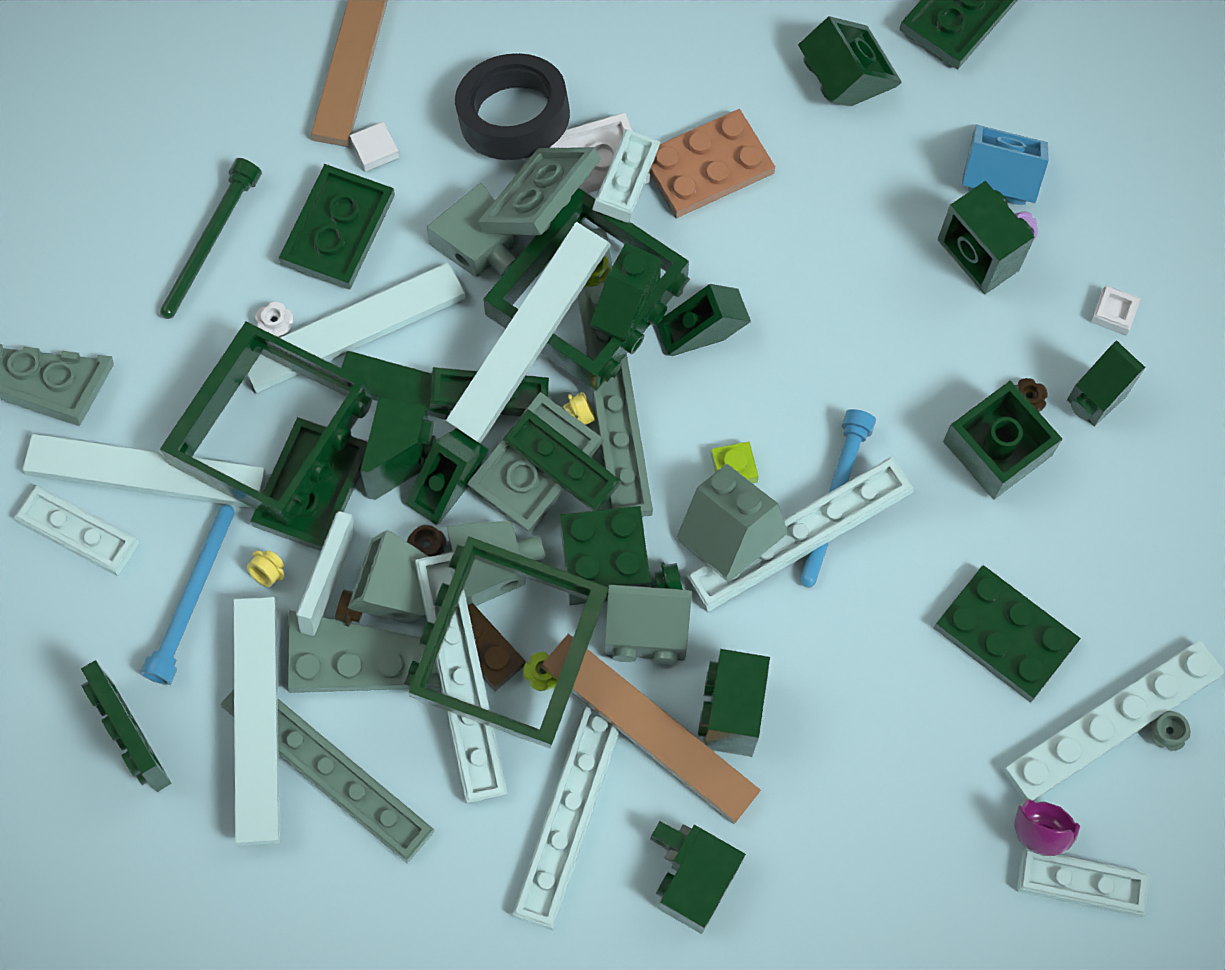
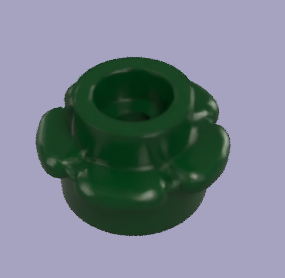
[654,562,683,590]

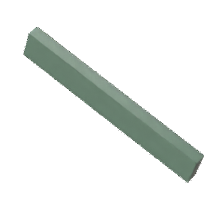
[220,689,435,864]

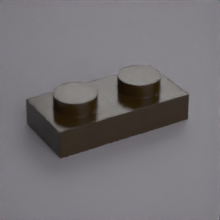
[468,603,526,692]

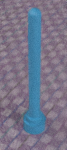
[800,409,876,588]
[140,504,234,685]

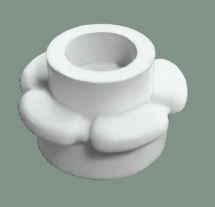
[255,302,294,338]

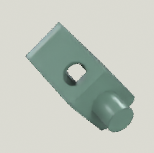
[427,183,517,276]
[447,521,545,606]
[348,530,429,623]

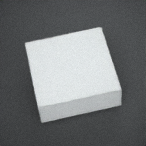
[350,122,400,172]
[1091,285,1141,336]

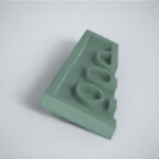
[0,344,114,426]
[288,610,441,693]

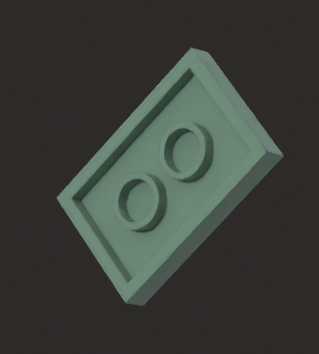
[478,147,601,235]
[467,392,604,534]

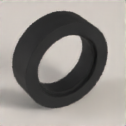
[455,53,570,160]

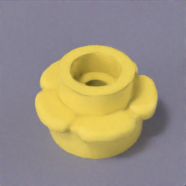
[563,392,596,426]
[246,550,284,587]

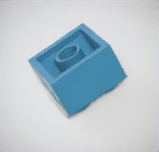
[962,124,1049,205]

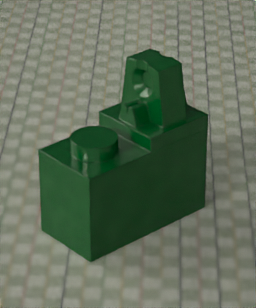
[650,821,746,934]

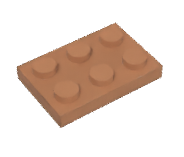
[649,108,775,219]

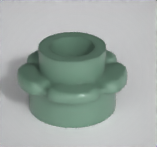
[1150,711,1191,751]

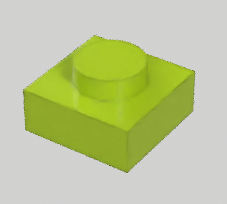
[711,441,759,483]

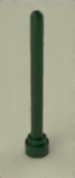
[160,158,262,319]

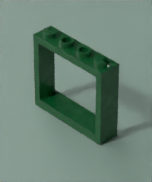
[483,188,690,391]
[160,321,372,526]
[404,536,609,748]

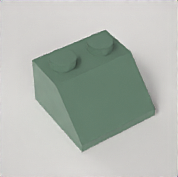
[677,464,788,583]
[604,585,692,665]

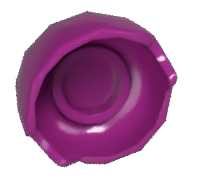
[1014,799,1080,856]

